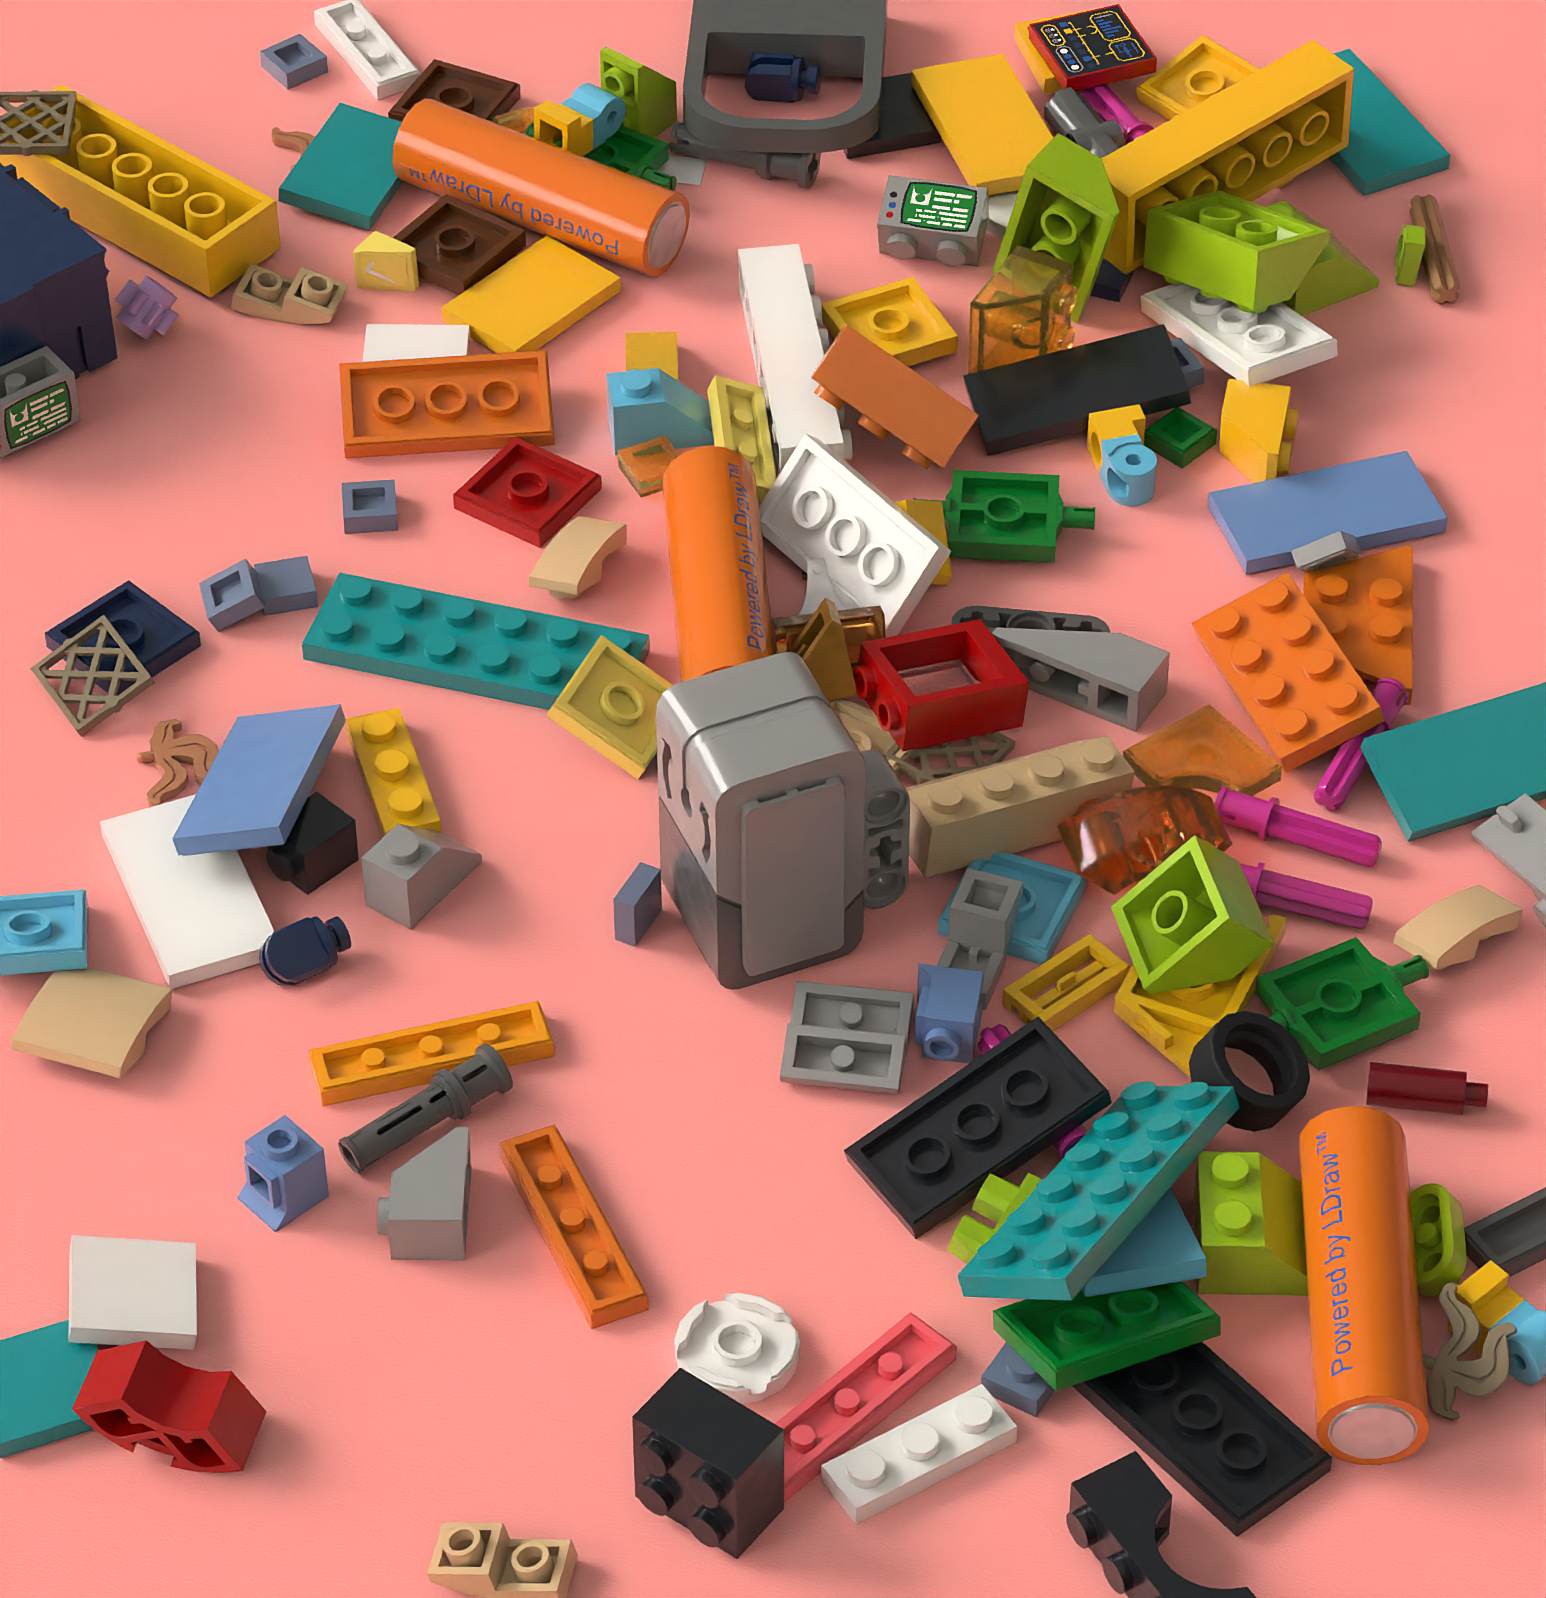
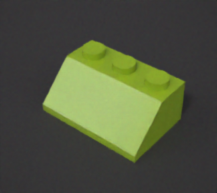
[992,133,1119,323]
[1144,190,1330,313]

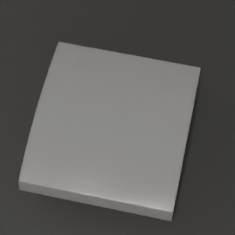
[780,981,914,1094]

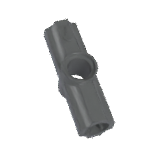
[1044,87,1126,158]

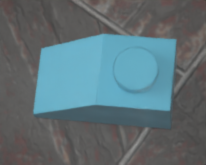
[606,368,714,455]

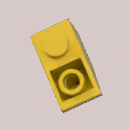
[1219,379,1299,483]

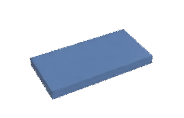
[1208,451,1448,575]
[172,704,346,856]

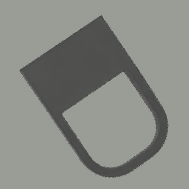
[683,0,888,153]

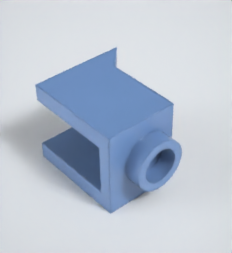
[915,963,984,1063]
[237,1115,329,1232]

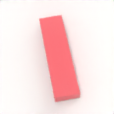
[775,1312,957,1503]

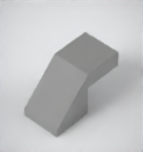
[937,868,1023,1010]

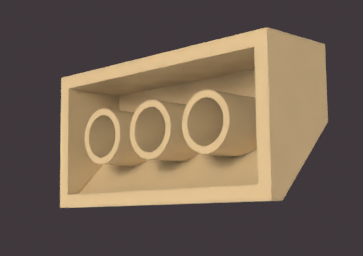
[905,736,1135,878]

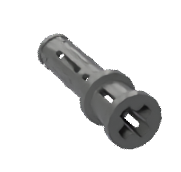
[669,121,821,189]
[338,1043,513,1174]

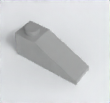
[992,627,1170,732]

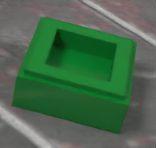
[1144,407,1217,469]

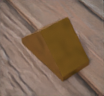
[788,598,857,702]

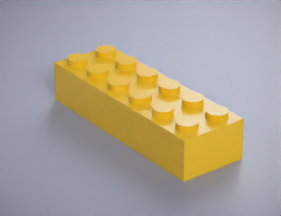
[1101,40,1354,275]
[0,84,281,298]

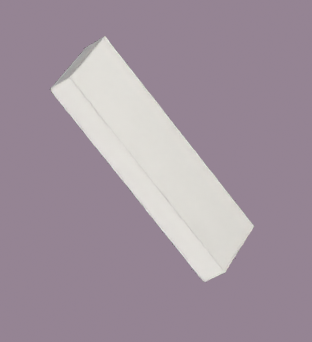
[314,0,420,100]

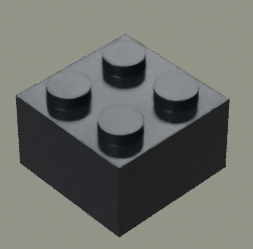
[632,1368,784,1559]

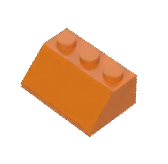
[810,325,979,470]

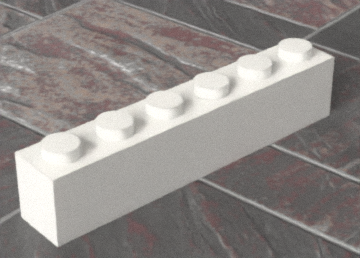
[738,244,853,476]

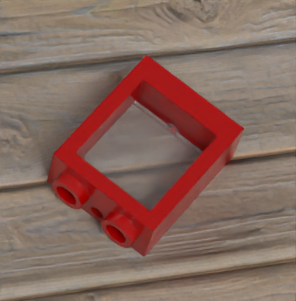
[853,619,1029,751]

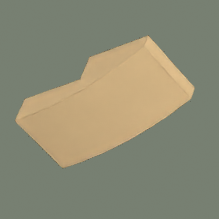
[230,263,349,324]
[529,516,627,599]
[1393,885,1523,970]
[427,1522,578,1598]

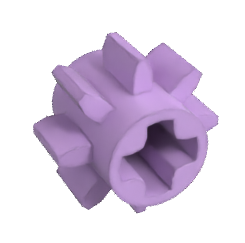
[115,275,179,340]

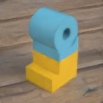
[534,83,626,156]
[1087,404,1157,507]
[1447,1260,1546,1385]

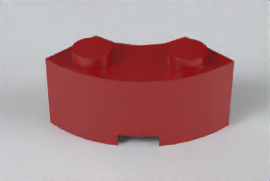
[72,1340,267,1473]

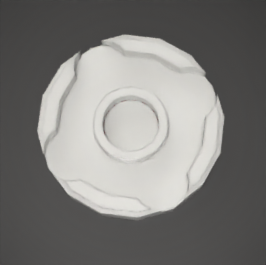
[674,1293,800,1404]

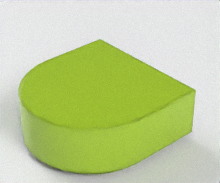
[1395,224,1425,287]

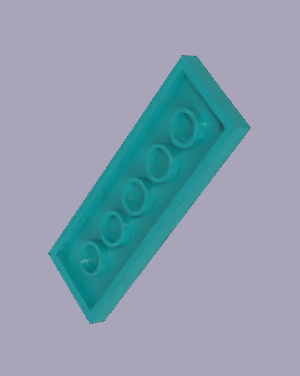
[302,572,650,710]
[957,1082,1240,1301]

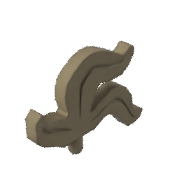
[1423,1282,1518,1421]

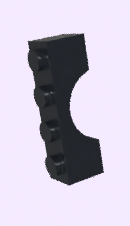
[1066,1451,1256,1598]

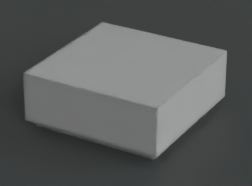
[1291,531,1361,572]

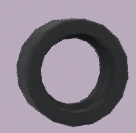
[1189,1011,1310,1132]

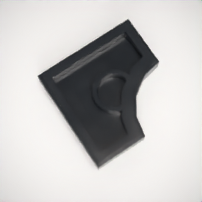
[843,73,942,159]

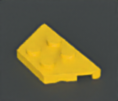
[1114,915,1287,1078]

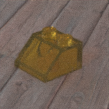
[968,245,1077,374]

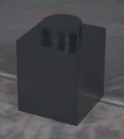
[266,792,359,895]

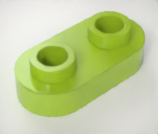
[1410,1183,1467,1297]

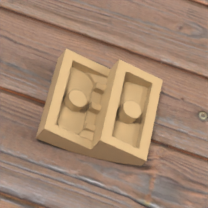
[11,967,172,1078]

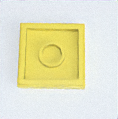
[546,635,673,779]

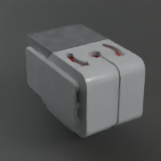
[656,652,910,990]

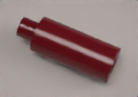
[1366,1062,1488,1115]

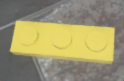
[707,375,776,504]

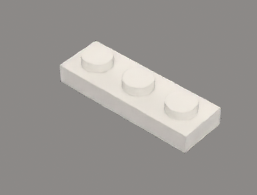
[821,1384,1017,1524]

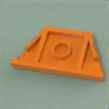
[1302,546,1413,705]

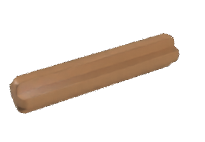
[1409,194,1460,304]

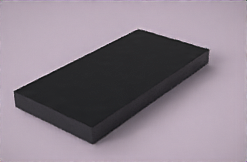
[963,324,1191,456]
[844,1016,1112,1239]
[1072,1342,1332,1537]

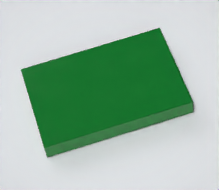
[993,1281,1221,1391]

